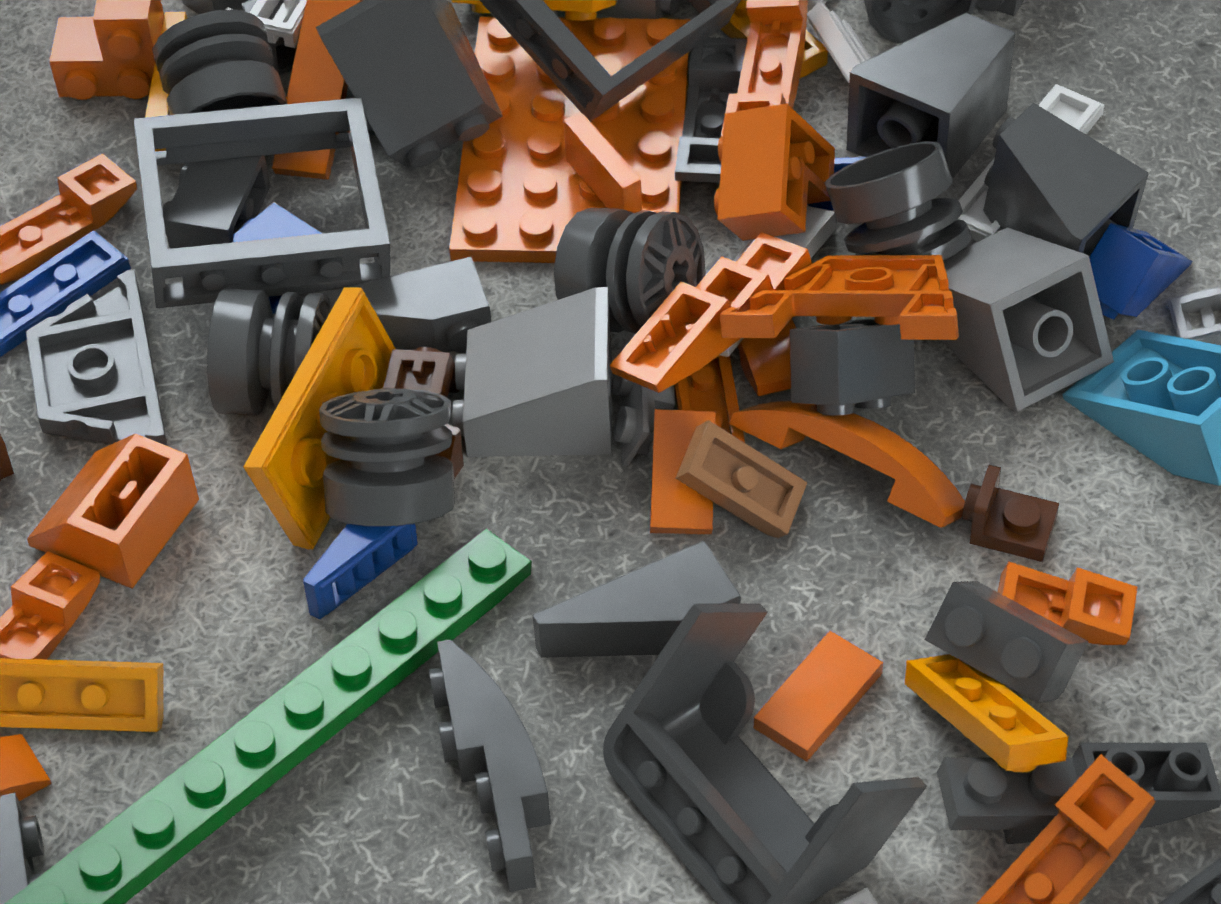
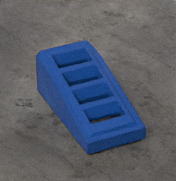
[303,523,418,619]

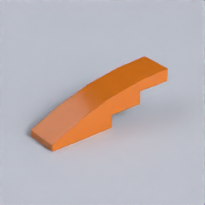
[609,232,812,393]

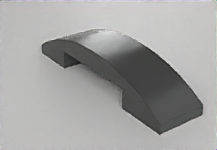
[675,37,747,183]

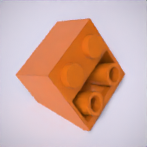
[27,433,199,589]

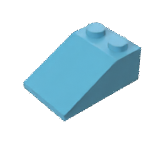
[1062,330,1221,486]

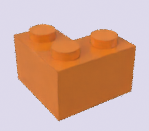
[49,0,164,100]
[714,103,835,241]

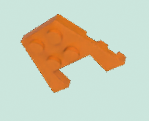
[720,255,959,340]

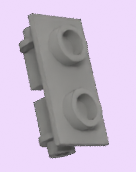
[612,374,675,466]

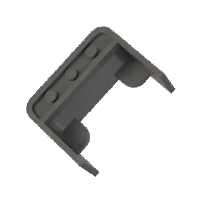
[603,603,927,904]

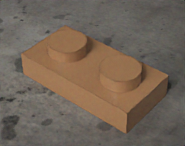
[676,420,807,538]

